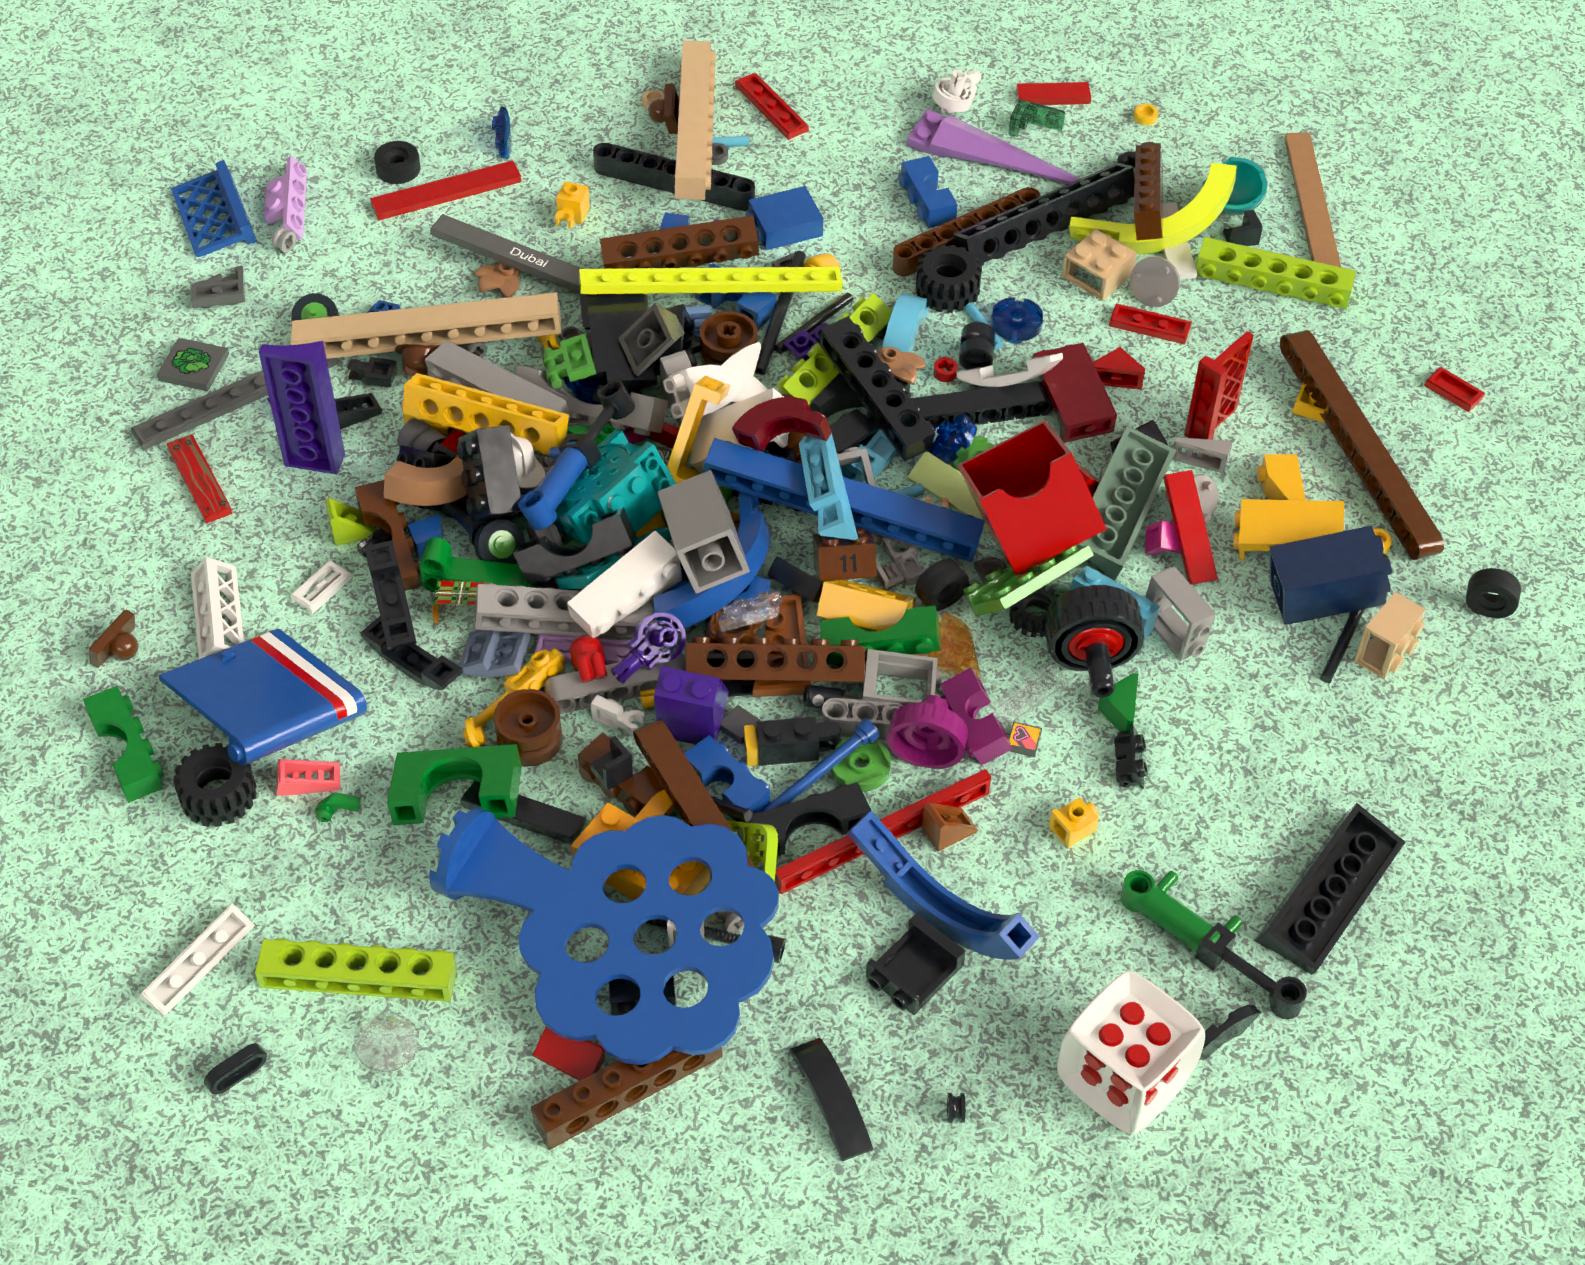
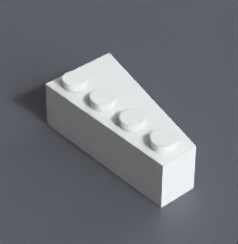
[567,531,682,638]

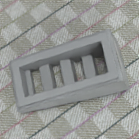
[1172,437,1232,473]

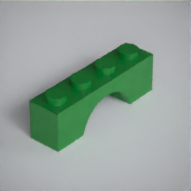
[820,605,941,665]
[83,686,165,803]

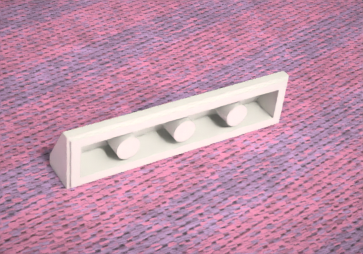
[138,903,255,1016]

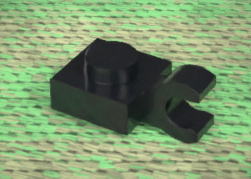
[347,357,397,387]

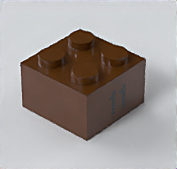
[812,527,877,581]

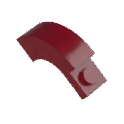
[732,397,832,452]

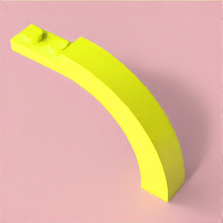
[1070,163,1237,254]

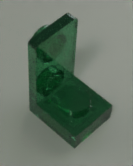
[1008,99,1065,137]

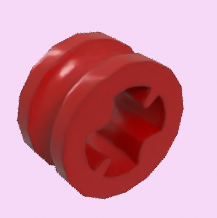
[933,357,958,382]

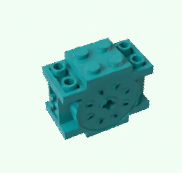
[554,429,676,545]

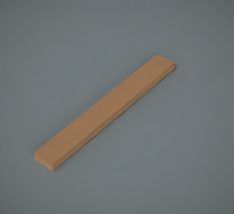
[1284,133,1341,267]

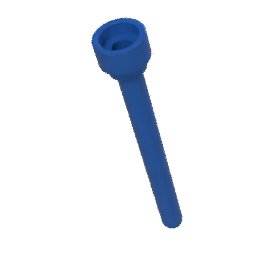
[761,718,881,812]

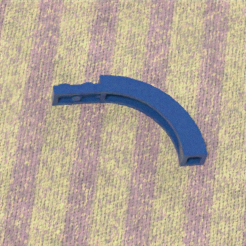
[654,492,770,629]
[847,811,1040,960]

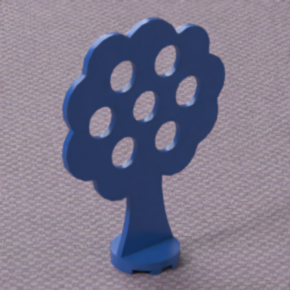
[429,805,779,1065]

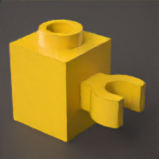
[555,181,590,229]

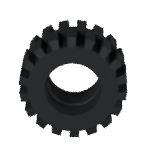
[916,245,982,313]
[173,743,257,827]

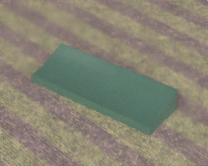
[1076,426,1176,581]

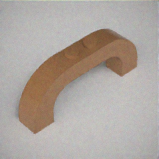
[384,427,468,506]

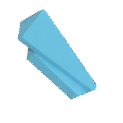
[799,434,858,540]

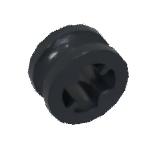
[947,1093,966,1123]

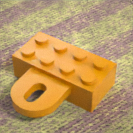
[571,790,710,900]

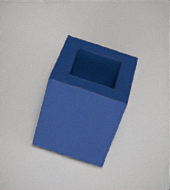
[407,514,443,561]

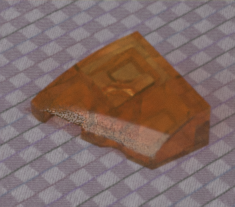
[927,612,981,679]

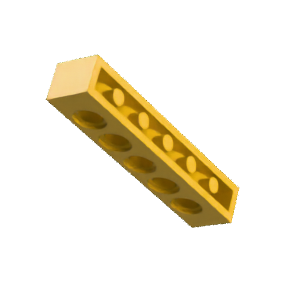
[403,373,569,455]

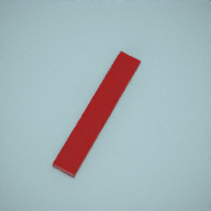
[370,160,522,221]

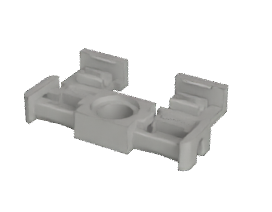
[864,530,927,590]

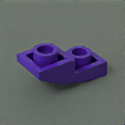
[783,322,828,361]

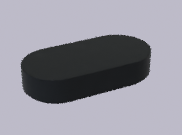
[204,1043,267,1094]

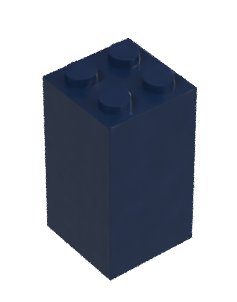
[1269,525,1392,625]

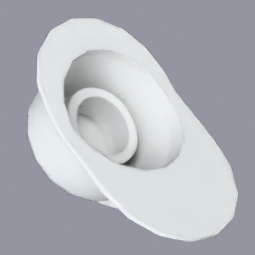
[510,432,545,489]

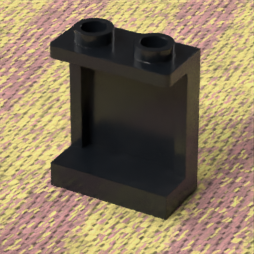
[866,913,966,1015]

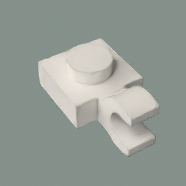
[591,695,645,735]

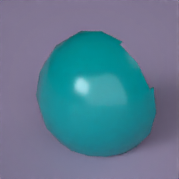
[1203,157,1268,216]

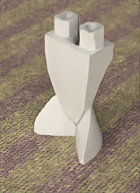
[663,342,768,421]

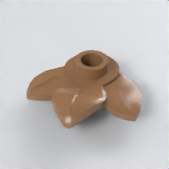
[474,263,520,298]
[877,347,926,385]

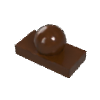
[648,83,679,134]
[89,609,139,668]

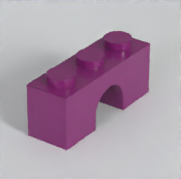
[940,667,1013,765]

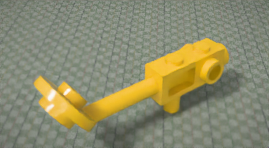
[463,648,565,748]

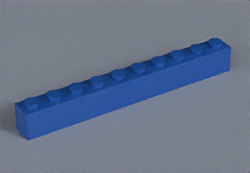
[703,438,985,563]

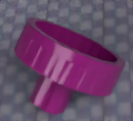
[887,695,968,769]

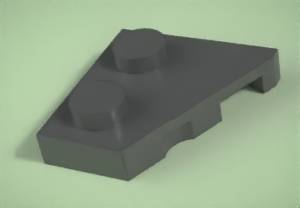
[191,266,245,308]

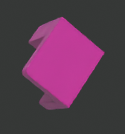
[1145,520,1181,555]

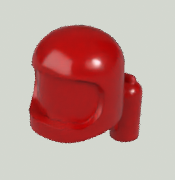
[570,635,608,683]

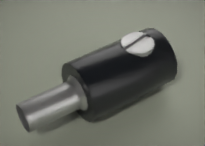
[803,685,861,709]

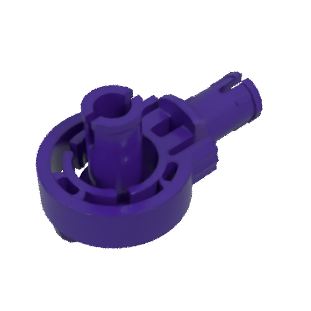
[611,612,686,684]

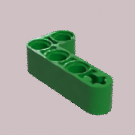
[419,537,536,592]

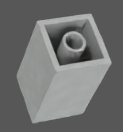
[658,470,750,594]

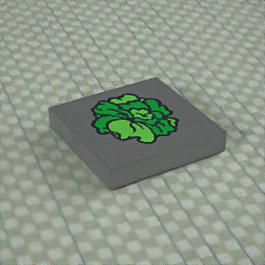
[157,338,229,391]

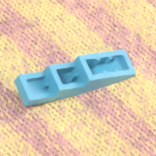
[840,429,898,483]

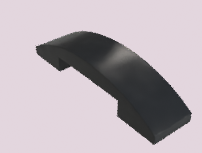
[364,540,417,650]
[360,616,463,690]
[790,1038,873,1162]

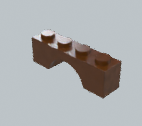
[355,480,421,591]

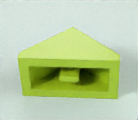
[325,497,377,546]

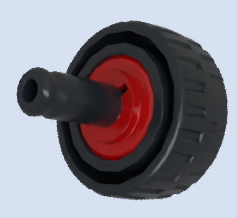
[1044,585,1144,698]

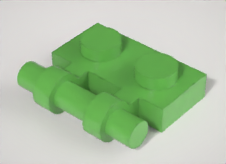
[542,333,596,389]

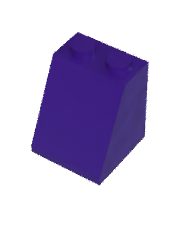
[654,666,729,745]

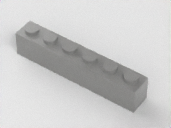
[425,340,571,431]

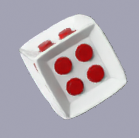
[1057,971,1205,1135]

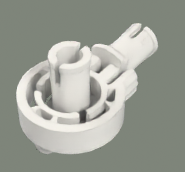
[932,69,981,114]

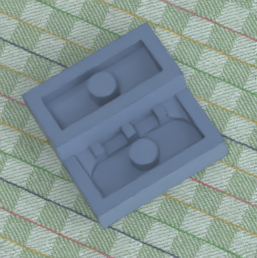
[458,630,531,677]

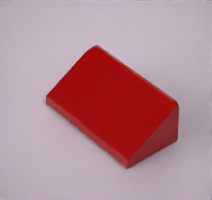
[533,1027,606,1081]

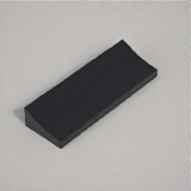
[1254,803,1405,975]

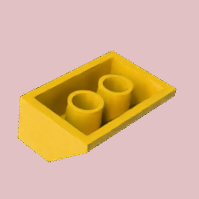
[816,580,916,631]

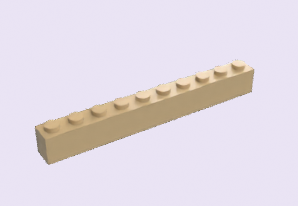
[675,40,716,200]
[291,292,561,359]

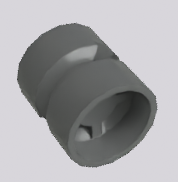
[397,418,447,452]

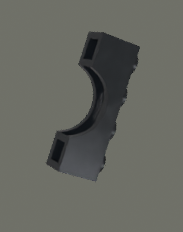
[514,507,637,585]
[743,782,872,862]

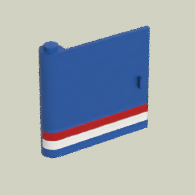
[159,629,367,766]

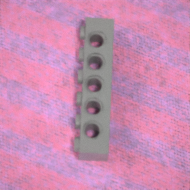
[474,584,653,640]

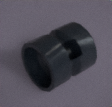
[959,322,995,370]

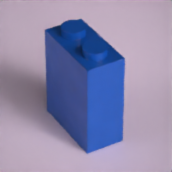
[746,186,824,250]

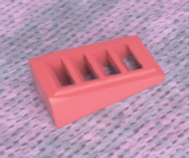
[276,759,340,796]

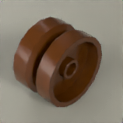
[700,311,757,366]
[494,689,563,767]

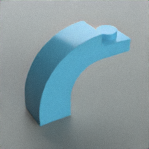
[882,293,930,352]

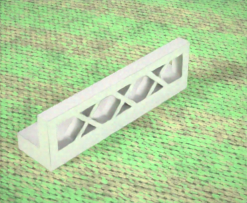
[191,557,244,659]

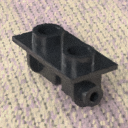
[1114,724,1148,789]

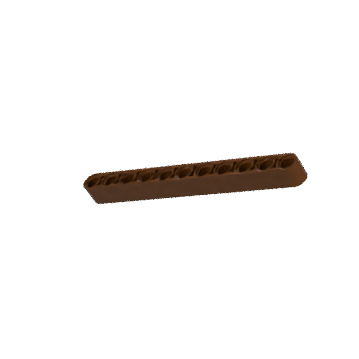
[1280,330,1444,560]

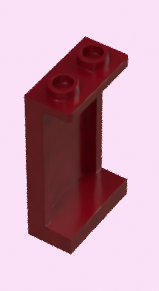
[1032,342,1117,443]

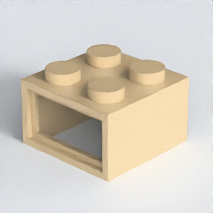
[1062,229,1137,301]
[1354,592,1426,679]

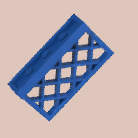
[171,160,258,257]

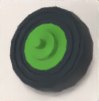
[291,293,339,321]
[474,519,525,564]

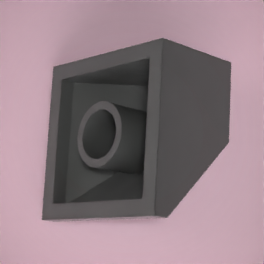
[618,303,685,376]

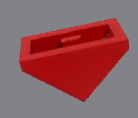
[1093,347,1145,390]

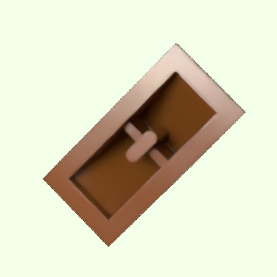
[922,802,978,852]

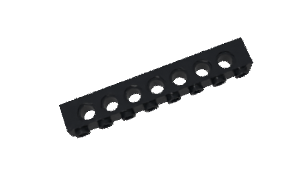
[953,163,1135,266]

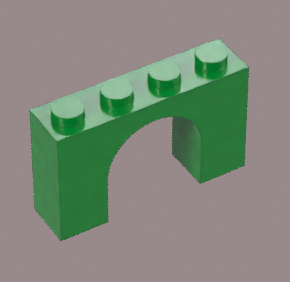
[387,744,522,825]

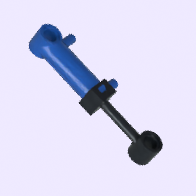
[518,380,635,530]

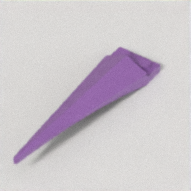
[906,109,1081,184]

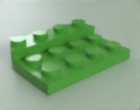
[962,545,1094,616]

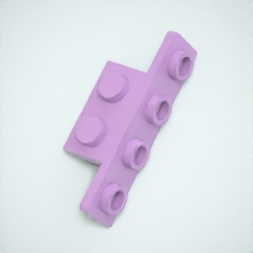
[264,156,307,240]

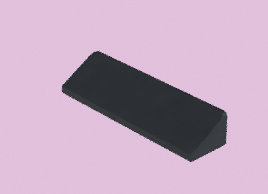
[460,781,587,845]

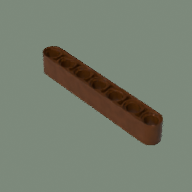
[892,187,1041,276]
[633,718,755,868]

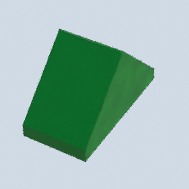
[1098,673,1139,733]

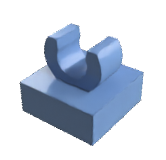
[685,305,712,338]

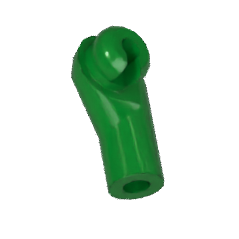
[315,792,361,822]

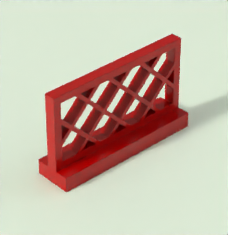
[1184,331,1254,440]

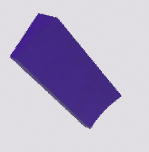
[259,340,345,475]

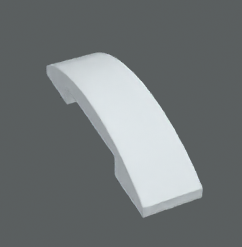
[957,353,1063,387]

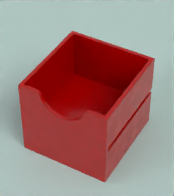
[957,420,1107,575]

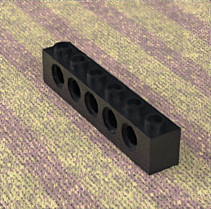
[819,316,935,462]

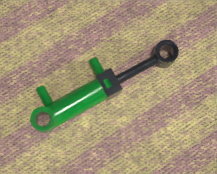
[1120,870,1307,1020]

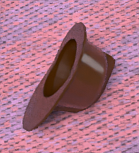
[395,344,440,376]

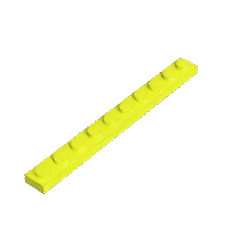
[579,267,843,295]

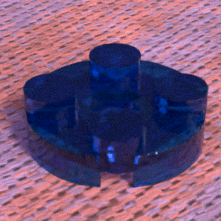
[991,297,1043,344]
[927,413,977,465]

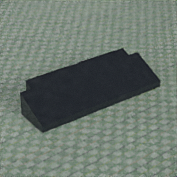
[579,292,658,393]

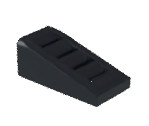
[335,393,382,430]

